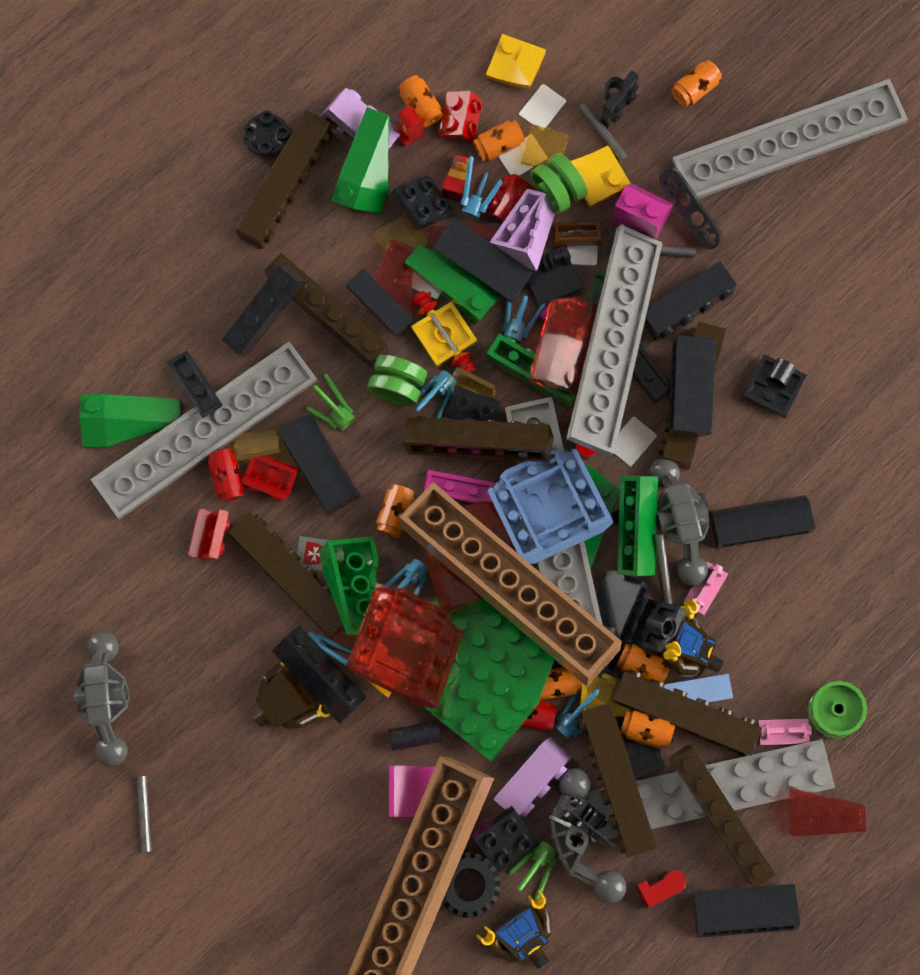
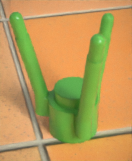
[306,374,355,430]
[508,841,557,900]

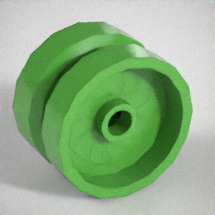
[530,152,588,214]
[367,355,427,407]
[807,681,867,739]

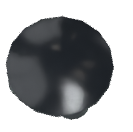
[242,110,290,157]

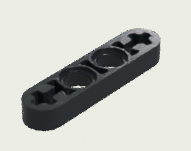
[659,168,722,249]

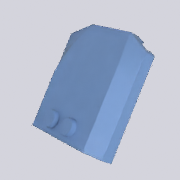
[488,449,613,564]

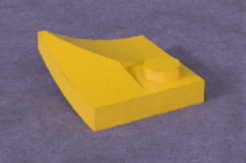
[486,34,546,89]
[571,146,631,209]

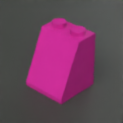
[611,183,674,240]
[389,766,435,820]

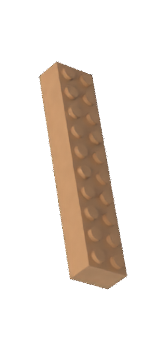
[399,483,622,686]
[348,756,494,975]

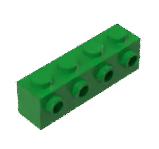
[486,334,580,409]
[617,476,658,576]

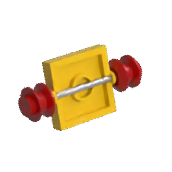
[411,291,478,377]

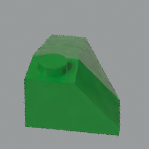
[332,107,390,213]
[404,245,501,325]
[80,394,181,448]
[319,536,379,635]

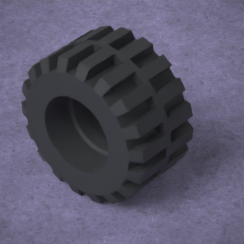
[442,853,501,918]

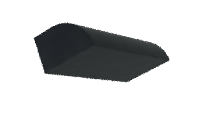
[433,218,533,303]
[668,335,716,437]
[278,415,361,516]
[709,495,815,549]
[596,569,649,676]
[694,884,800,938]

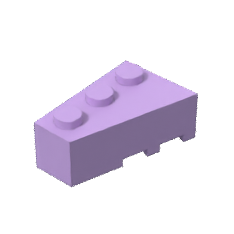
[320,88,400,149]
[490,189,555,271]
[494,737,573,817]

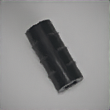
[388,721,441,751]

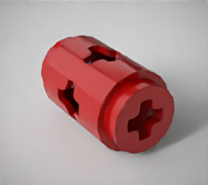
[208,449,245,502]
[520,700,557,732]

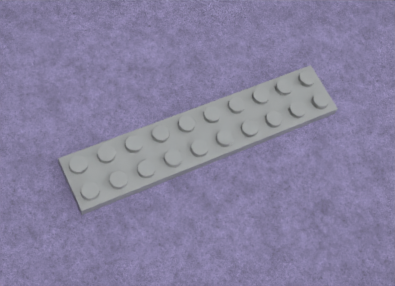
[672,79,908,202]
[567,225,662,457]
[90,342,317,520]
[505,397,602,624]
[583,739,835,843]

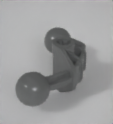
[649,458,709,586]
[74,631,129,767]
[548,768,626,903]

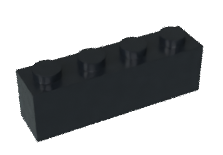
[644,261,737,341]
[222,265,306,355]
[272,625,367,724]

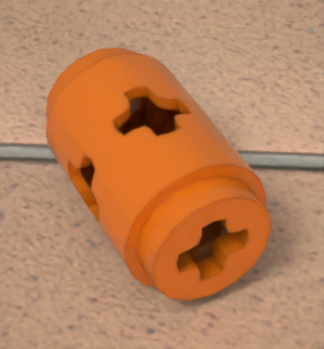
[671,60,722,107]
[399,75,443,127]
[473,120,525,162]
[376,484,415,538]
[616,644,670,683]
[540,667,582,700]
[620,709,675,749]

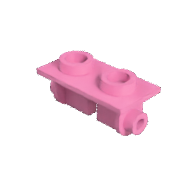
[683,562,728,615]
[759,719,811,745]

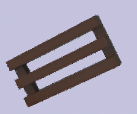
[553,221,602,247]

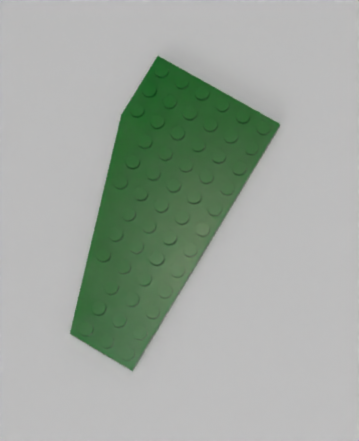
[388,447,620,762]

